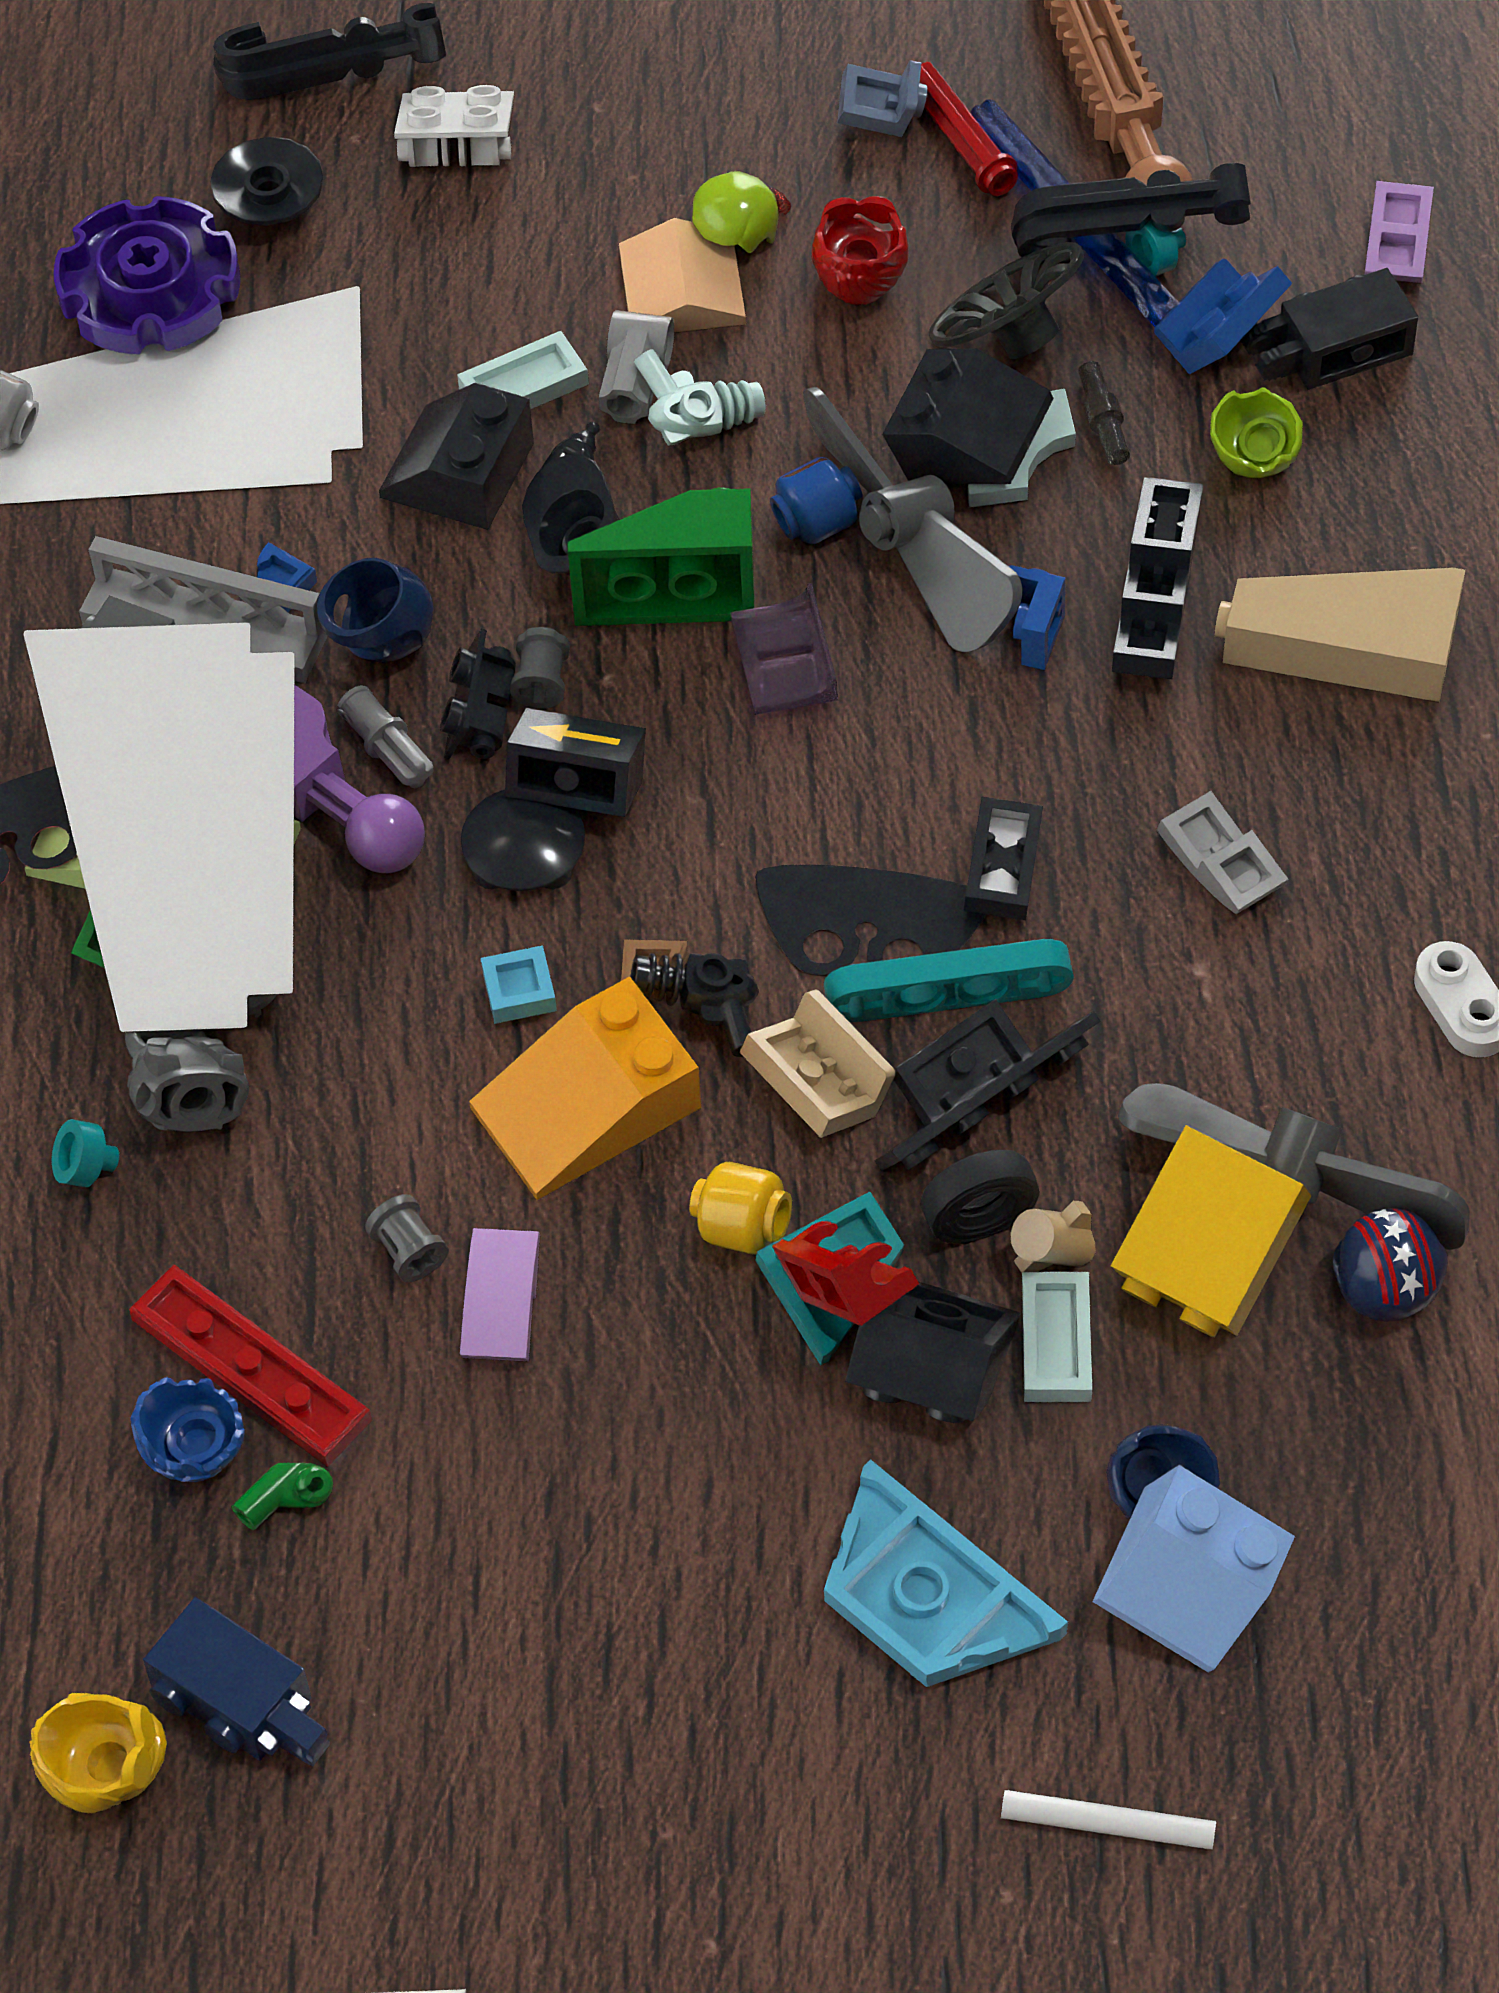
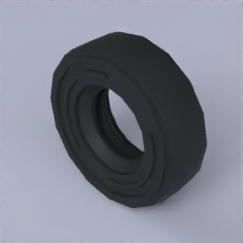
[920,1150,1040,1244]

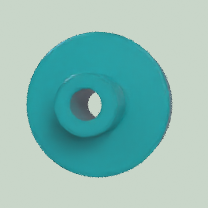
[1125,220,1186,278]
[52,1119,119,1187]

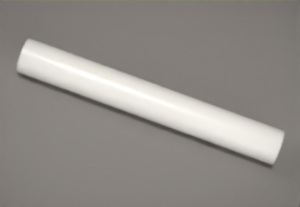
[1001,1790,1216,1850]

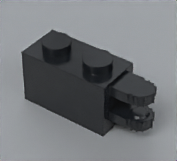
[1240,268,1419,390]

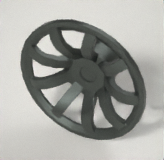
[928,242,1084,359]

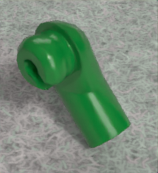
[231,1463,333,1530]

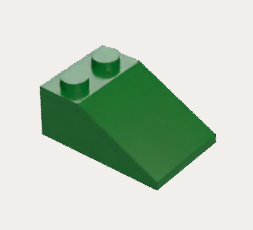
[568,487,755,626]

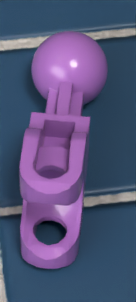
[294,685,425,873]

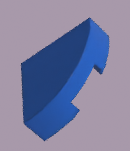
[256,542,317,612]

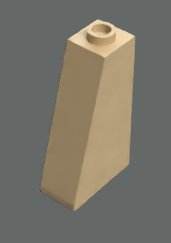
[1215,568,1465,702]

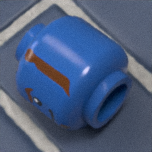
[770,457,863,545]

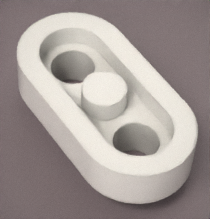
[1414,941,1499,1057]

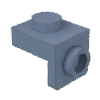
[837,60,927,137]

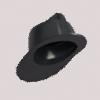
[522,455,620,576]

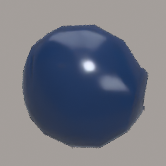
[1106,1424,1220,1520]

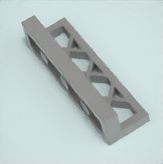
[79,536,327,683]

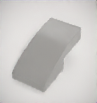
[1157,791,1289,914]

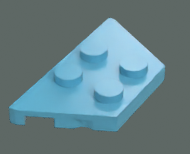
[824,1459,1068,1687]

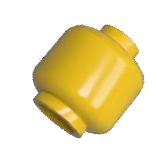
[689,1162,792,1254]

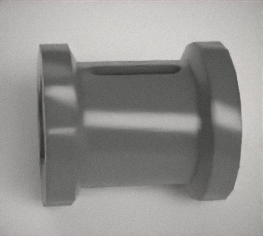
[510,627,570,709]
[365,1194,449,1282]

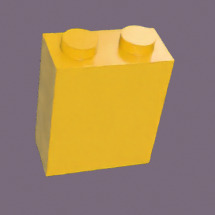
[1111,1125,1311,1338]

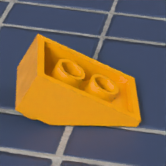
[469,976,702,1200]

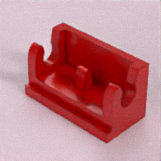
[772,1221,919,1326]

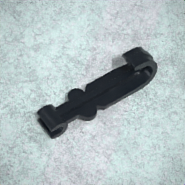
[213,3,446,100]
[1011,163,1251,264]

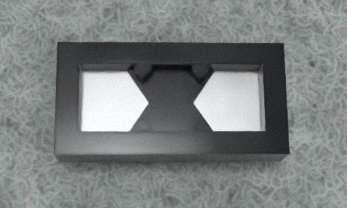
[963,796,1043,921]

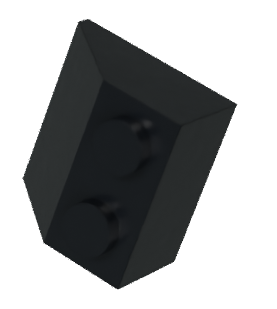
[882,348,1054,484]
[379,383,534,530]
[845,1281,1021,1423]

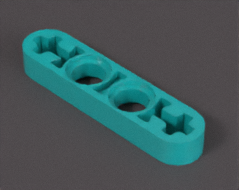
[823,939,1074,1022]

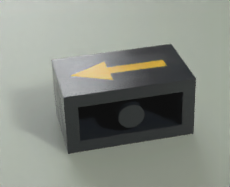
[505,708,646,817]

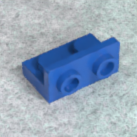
[1154,259,1292,374]

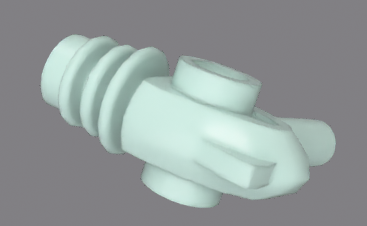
[634,349,766,446]

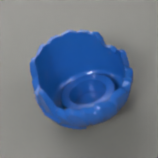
[130,1377,245,1482]

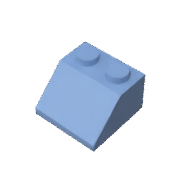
[1093,1465,1295,1673]

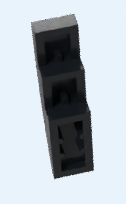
[1112,477,1203,679]

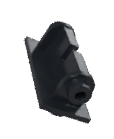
[440,628,516,759]

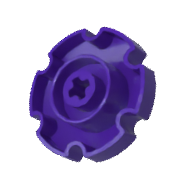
[54,196,240,354]

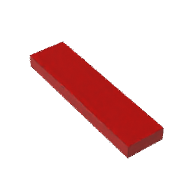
[129,1264,372,1467]

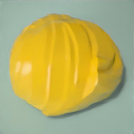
[29,1693,167,1813]

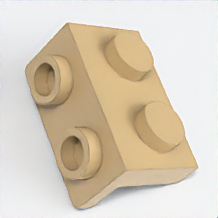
[740,989,895,1138]

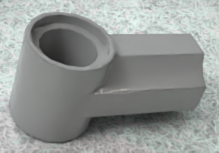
[599,310,674,424]

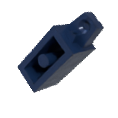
[143,1597,330,1767]

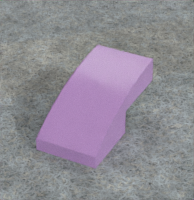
[1365,181,1434,283]
[460,1228,540,1361]

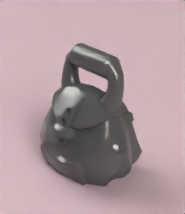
[125,1029,249,1132]

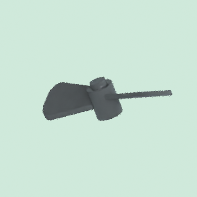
[803,387,1022,652]
[1118,1083,1470,1250]

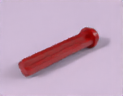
[917,61,1018,196]

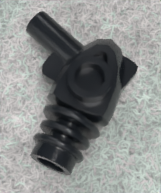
[630,953,759,1057]

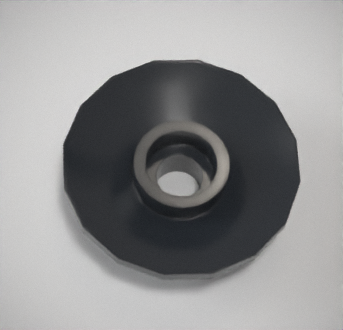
[210,137,324,226]

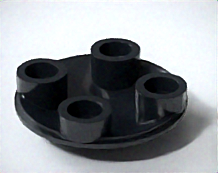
[461,790,585,891]

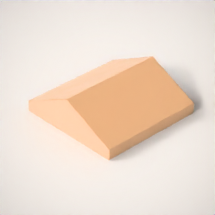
[619,218,746,332]

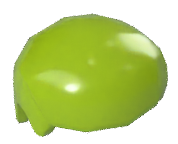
[692,171,779,253]
[1210,387,1303,478]

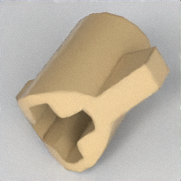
[1011,1200,1096,1273]

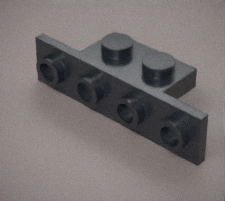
[874,999,1101,1171]

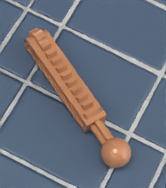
[1044,0,1193,185]

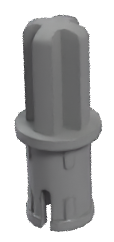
[337,685,433,788]

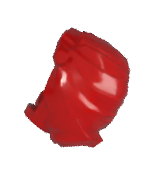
[811,196,909,305]

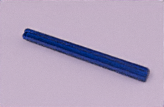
[971,99,1178,327]

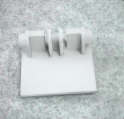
[394,85,514,167]

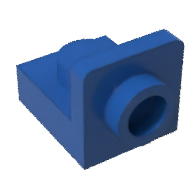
[1009,565,1065,670]

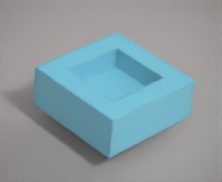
[481,945,557,1024]

